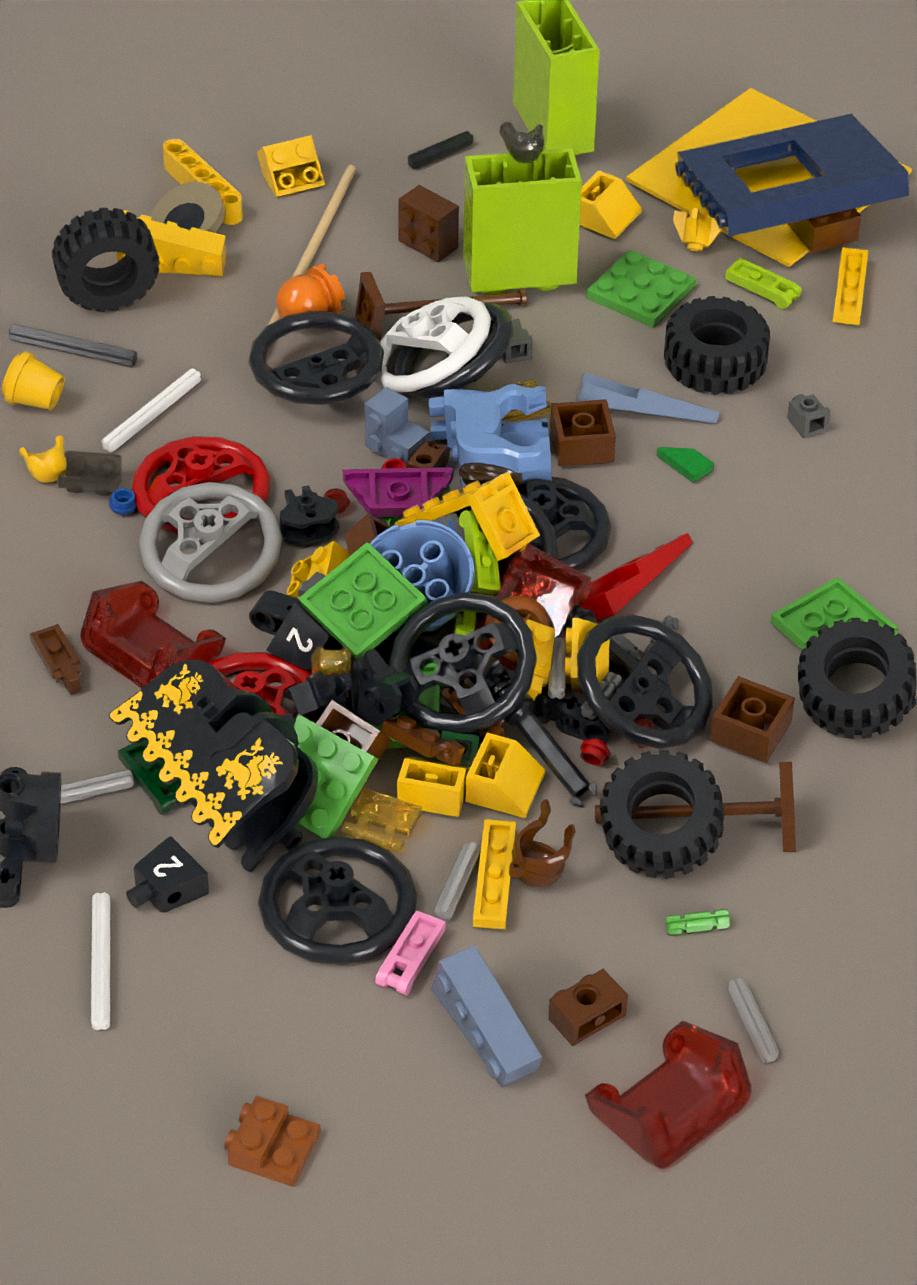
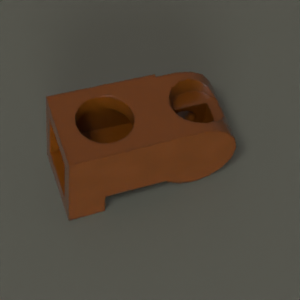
[407,440,450,468]

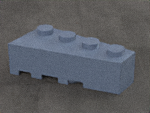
[431,945,542,1087]

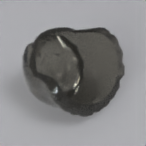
[499,121,544,164]

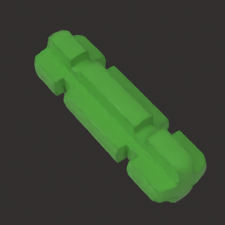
[665,909,730,935]

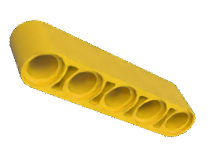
[163,139,243,225]

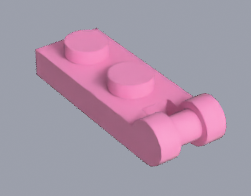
[375,910,446,996]

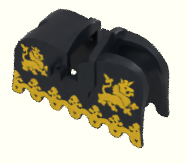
[109,660,318,872]

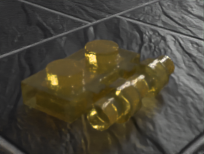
[342,788,422,853]

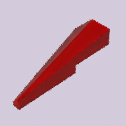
[571,533,693,621]

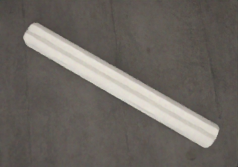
[102,368,201,452]
[91,892,110,1031]

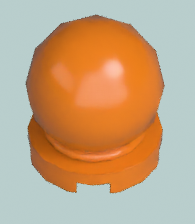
[276,263,345,318]

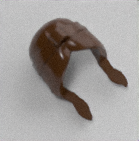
[509,800,576,888]

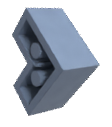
[364,387,430,466]

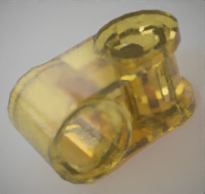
[311,647,351,675]

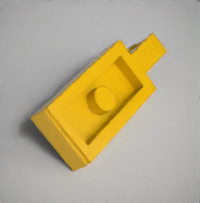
[525,619,555,701]

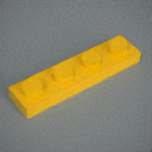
[833,247,869,325]
[473,819,516,930]

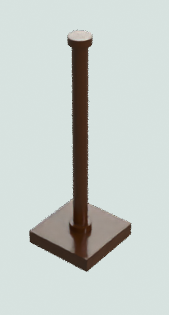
[355,272,527,342]
[595,762,796,852]

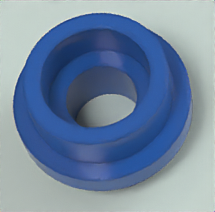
[109,488,137,515]

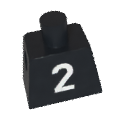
[266,602,344,671]
[126,836,209,913]

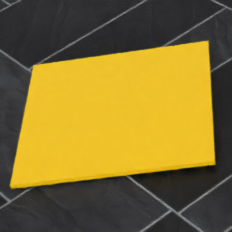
[626,88,912,267]

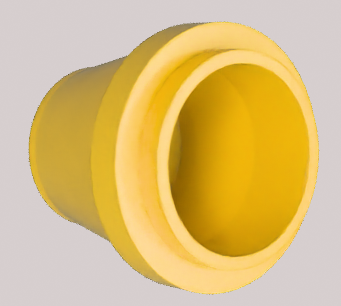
[2,351,65,411]

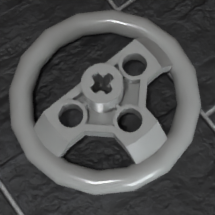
[138,482,283,603]

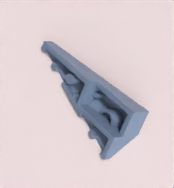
[576,373,720,423]

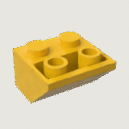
[257,135,325,198]
[580,170,642,239]
[286,541,350,599]
[565,618,610,694]
[465,733,545,818]
[397,756,470,817]

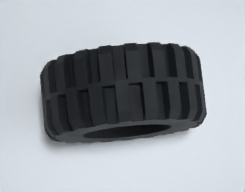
[52,207,160,312]
[664,296,770,395]
[798,618,916,739]
[600,750,725,878]

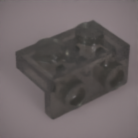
[58,451,122,495]

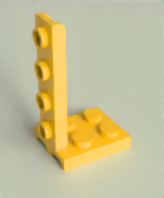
[395,472,540,561]

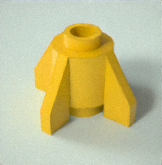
[673,208,723,252]

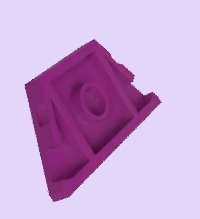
[342,467,453,517]

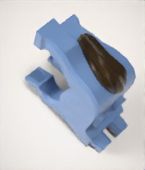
[429,384,552,487]

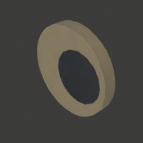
[151,182,225,233]

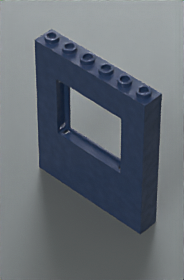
[675,114,909,237]

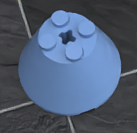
[370,520,474,634]

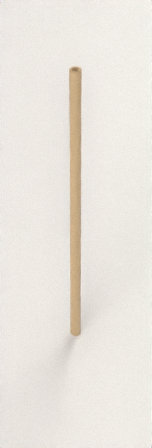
[268,165,357,325]

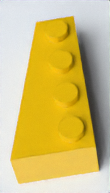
[116,210,227,276]

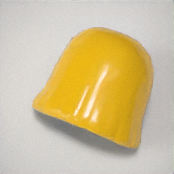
[19,435,67,483]

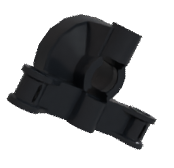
[0,767,62,908]

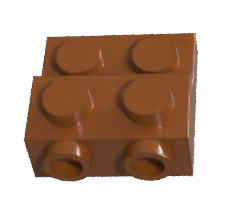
[224,1095,321,1187]

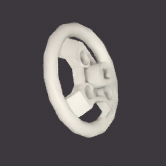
[374,296,491,393]

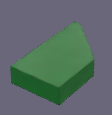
[657,447,714,483]

